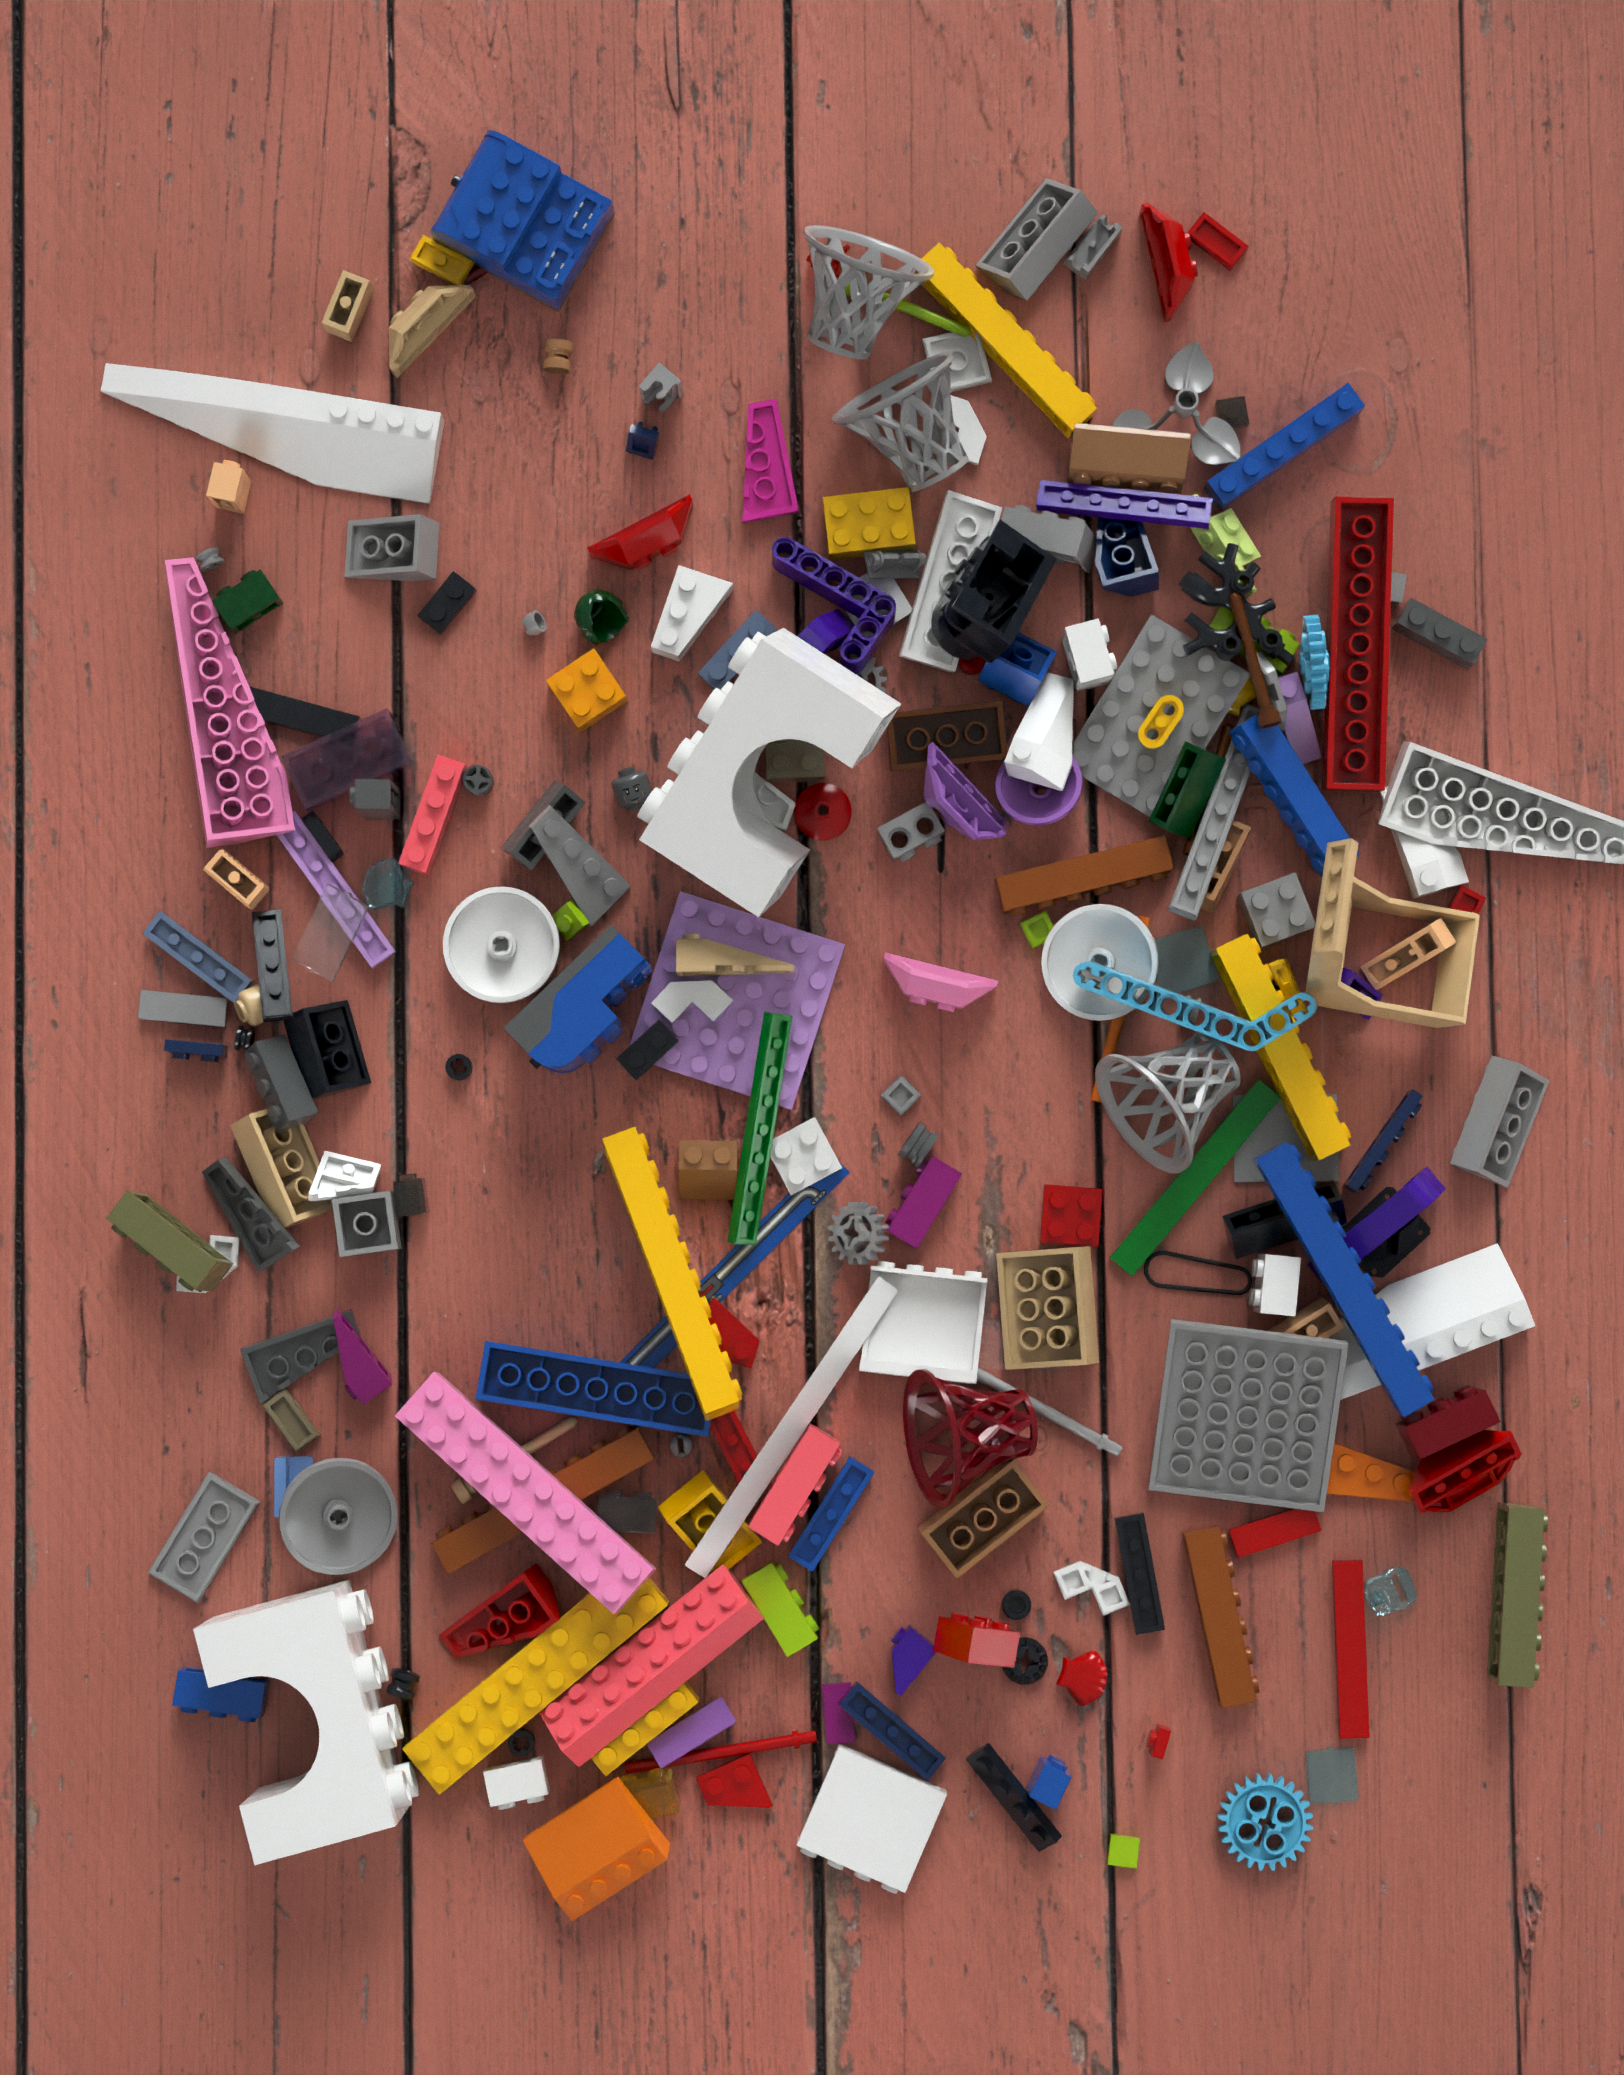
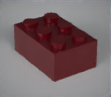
[1396,1385,1500,1459]

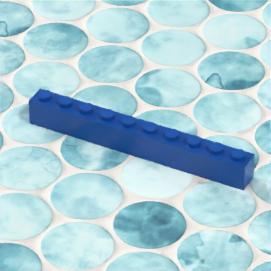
[1253,1142,1435,1417]

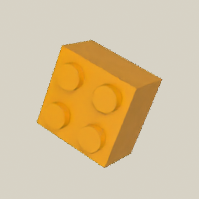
[546,648,628,733]

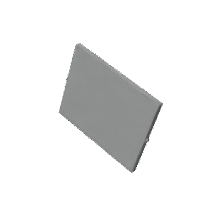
[1232,1094,1339,1182]

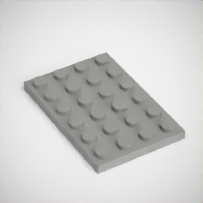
[1072,614,1250,818]

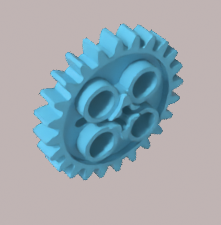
[1299,615,1330,710]
[1217,1773,1314,1871]

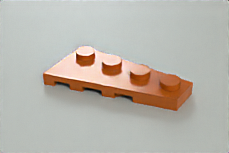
[1327,1443,1415,1501]

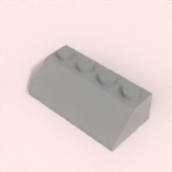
[975,178,1098,301]
[1450,1055,1550,1188]

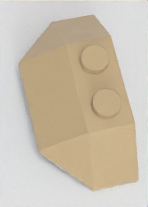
[389,285,476,378]

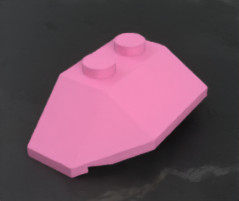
[883,952,998,1013]

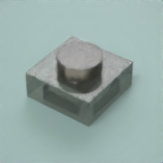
[1215,396,1249,429]

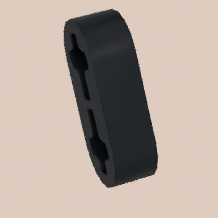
[301,810,344,862]

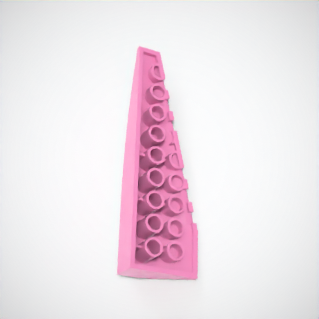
[165,557,295,848]

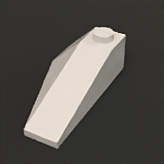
[1004,672,1074,791]
[1380,786,1469,899]

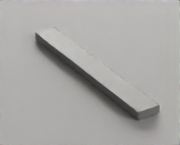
[1168,704,1259,921]

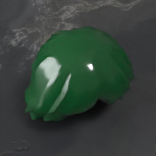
[574,589,629,646]

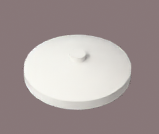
[443,887,560,1003]
[1041,904,1159,1021]

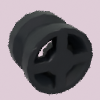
[386,1668,420,1700]

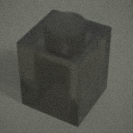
[393,1173,430,1217]

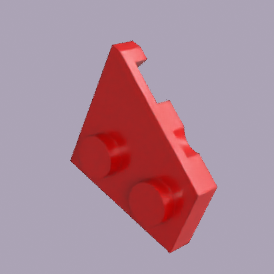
[708,1298,760,1368]
[696,1753,773,1808]

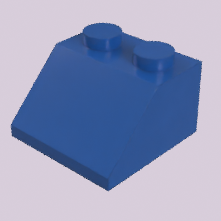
[977,632,1057,707]

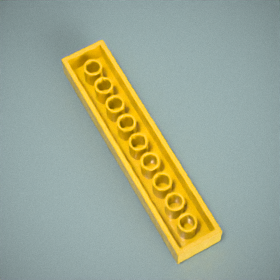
[602,1127,742,1421]
[402,1577,669,1795]

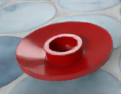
[794,783,852,841]

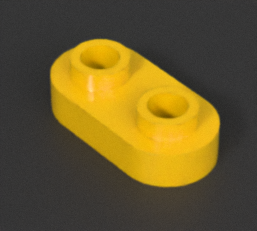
[1138,695,1184,749]

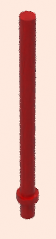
[624,1730,817,1774]

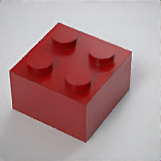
[933,1612,1020,1668]

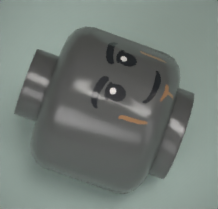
[611,766,653,811]

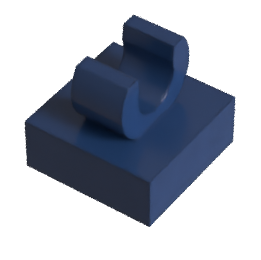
[625,422,659,460]

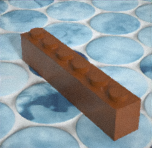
[995,836,1174,916]
[1182,1525,1260,1709]

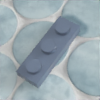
[698,610,777,690]

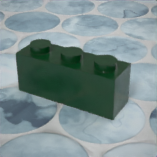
[1149,741,1227,839]

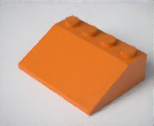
[522,1776,670,1921]

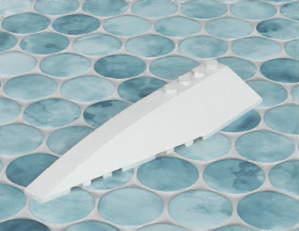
[101,363,445,505]

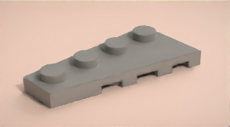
[529,805,631,927]

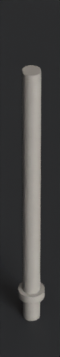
[977,1368,1122,1457]

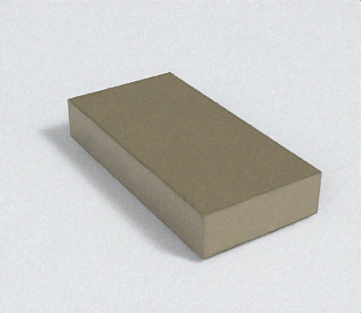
[262,1388,321,1452]

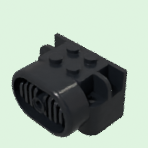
[931,519,1057,664]

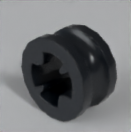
[234,1025,255,1051]
[445,1054,473,1081]
[508,1728,535,1757]

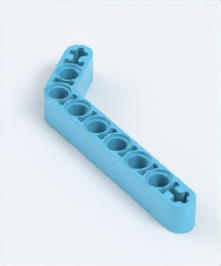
[1073,962,1318,1051]

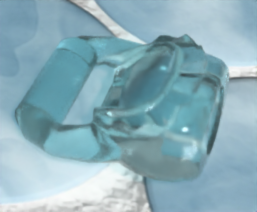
[1364,1567,1417,1616]

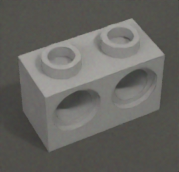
[877,802,945,863]

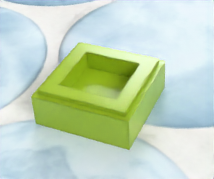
[1020,910,1054,949]
[1107,1834,1140,1869]

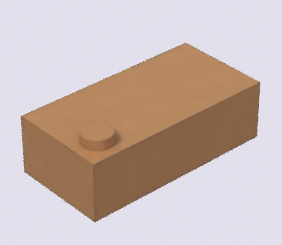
[917,1459,1049,1579]

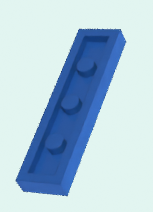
[788,1456,875,1572]

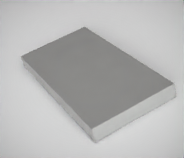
[148,1471,260,1603]

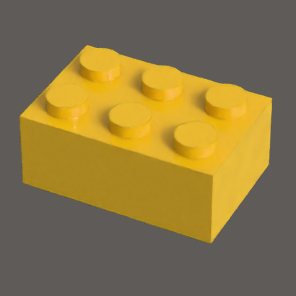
[823,487,916,561]

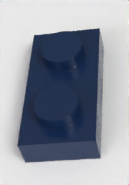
[164,1039,228,1062]

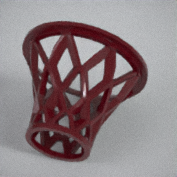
[903,1369,1038,1508]

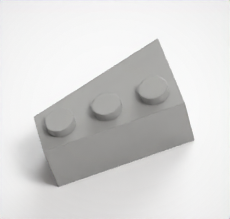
[1001,505,1096,573]

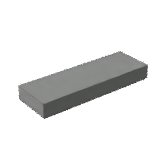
[138,990,229,1028]

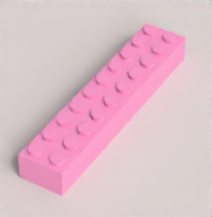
[395,1371,656,1614]

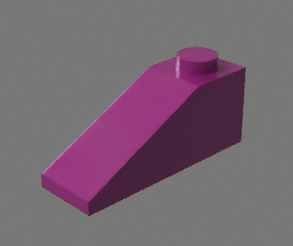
[333,1309,392,1405]

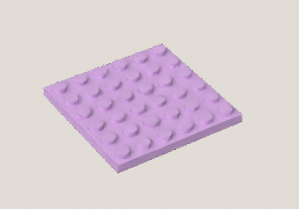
[630,891,845,1110]

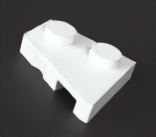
[308,1151,381,1202]

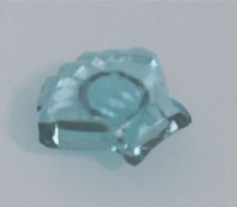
[362,858,414,910]

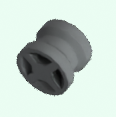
[463,765,494,796]

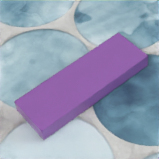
[647,1696,737,1770]

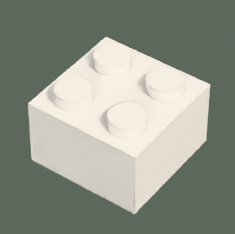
[1061,618,1117,692]
[1249,1254,1301,1316]

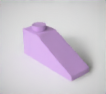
[1278,672,1321,764]

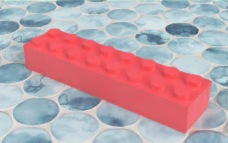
[539,1564,764,1767]

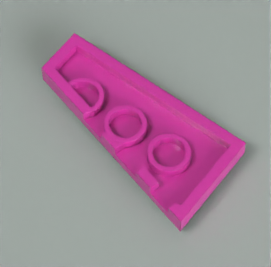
[742,399,799,524]

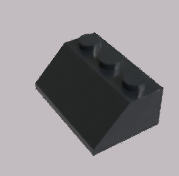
[283,1000,371,1099]

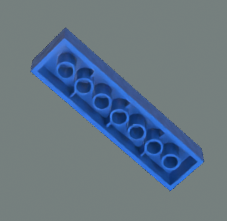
[475,1341,712,1437]

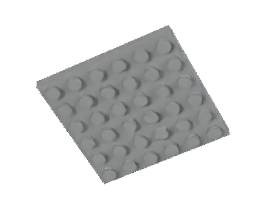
[1148,1319,1348,1512]

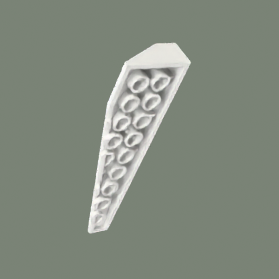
[1378,741,1624,864]

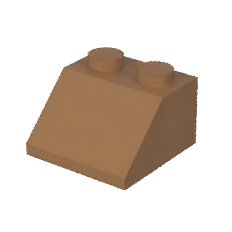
[679,1140,738,1200]

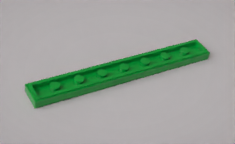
[727,1012,793,1245]
[1109,1079,1281,1276]

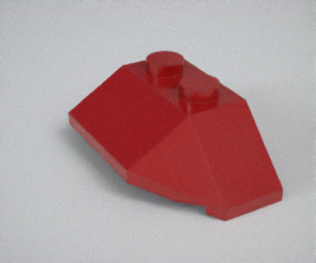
[1139,203,1198,322]
[587,494,693,570]
[1408,1430,1522,1513]

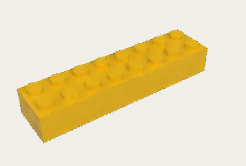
[1209,933,1351,1162]

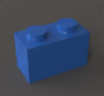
[1026,1755,1072,1810]

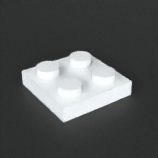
[770,1117,842,1196]

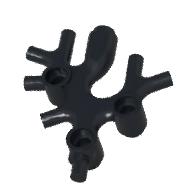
[1178,543,1295,666]

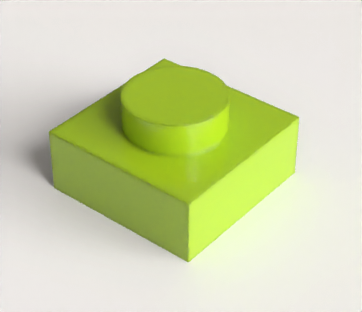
[552,900,589,941]

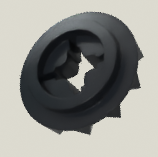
[1002,1637,1048,1685]

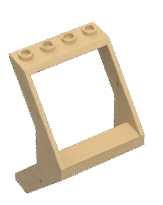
[1305,838,1480,1028]

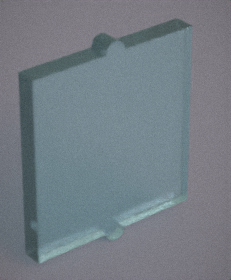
[1305,1746,1359,1805]

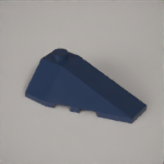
[1095,488,1159,597]

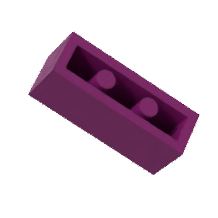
[884,1156,962,1249]

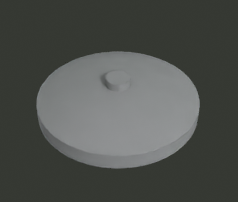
[278,1458,398,1575]

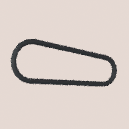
[1144,1251,1252,1295]

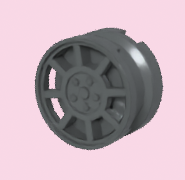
[897,1122,939,1168]

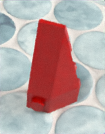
[439,1563,560,1659]

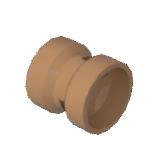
[543,339,573,375]

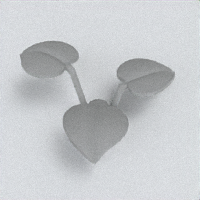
[1112,342,1240,465]

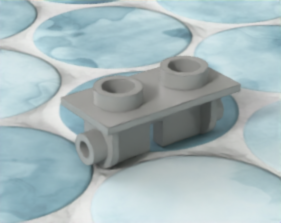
[863,550,926,579]

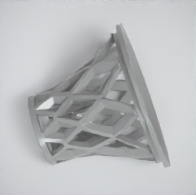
[803,225,935,360]
[832,351,969,492]
[1095,1033,1241,1173]

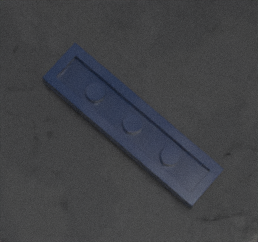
[1343,1089,1422,1192]
[838,1681,946,1781]

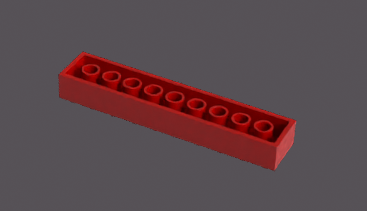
[1322,496,1394,792]

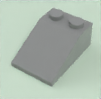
[344,514,440,581]

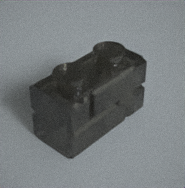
[597,1489,658,1534]

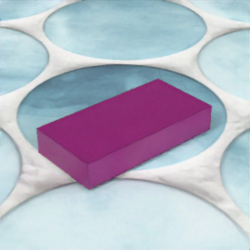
[822,1682,856,1744]

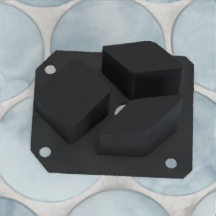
[1342,1187,1431,1278]

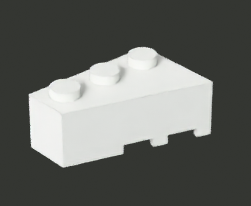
[651,565,734,662]

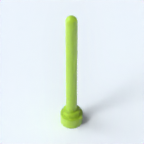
[844,283,971,337]

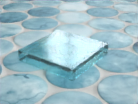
[1154,926,1219,993]

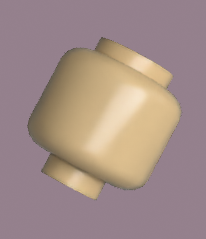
[234,984,264,1026]

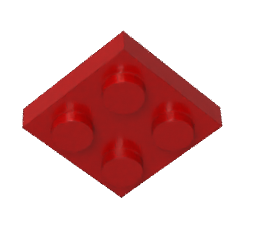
[1040,1184,1103,1247]

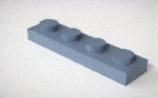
[142,911,253,1003]

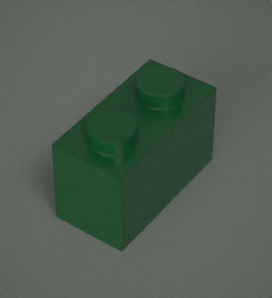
[212,569,283,634]

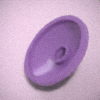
[995,757,1083,826]

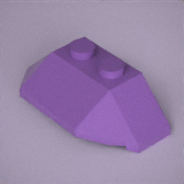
[923,742,1007,840]

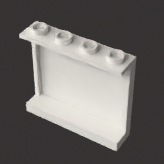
[859,1261,987,1385]
[797,1743,947,1894]

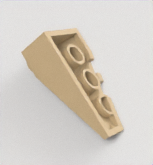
[676,934,795,977]

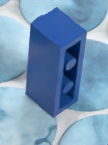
[172,1667,270,1722]

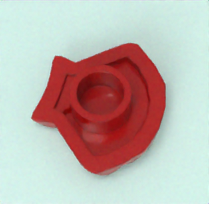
[1056,1651,1107,1706]

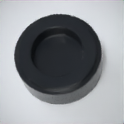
[1001,1589,1031,1620]

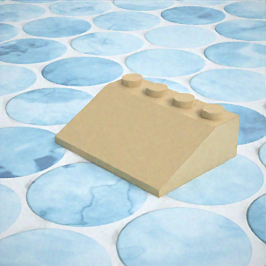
[996,1246,1099,1370]

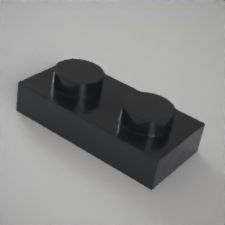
[417,571,477,635]
[616,1020,679,1081]

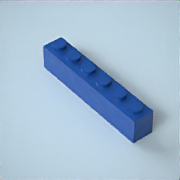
[1203,382,1365,511]
[1229,713,1360,877]

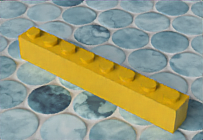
[914,242,1097,439]

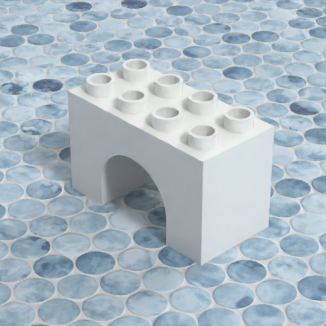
[637,628,901,917]
[193,1579,419,1865]

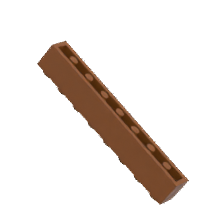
[431,1425,655,1574]

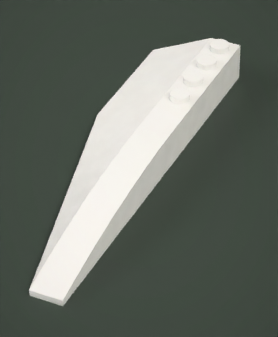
[1328,1243,1535,1400]

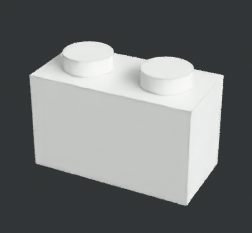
[483,1755,550,1810]

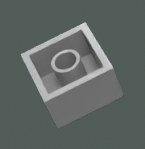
[1237,872,1316,949]
[332,1191,402,1257]

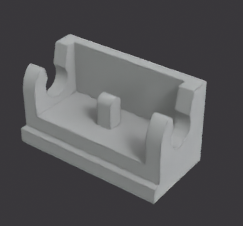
[1063,214,1123,281]
[638,362,683,412]

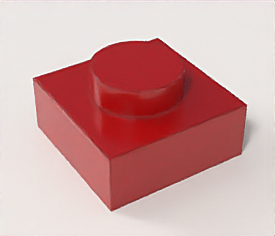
[1146,1724,1171,1760]

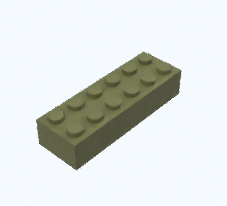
[1487,1502,1548,1688]

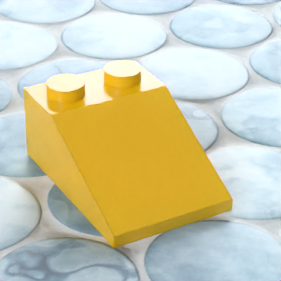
[658,1470,762,1573]

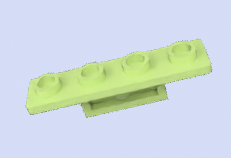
[1190,494,1261,599]

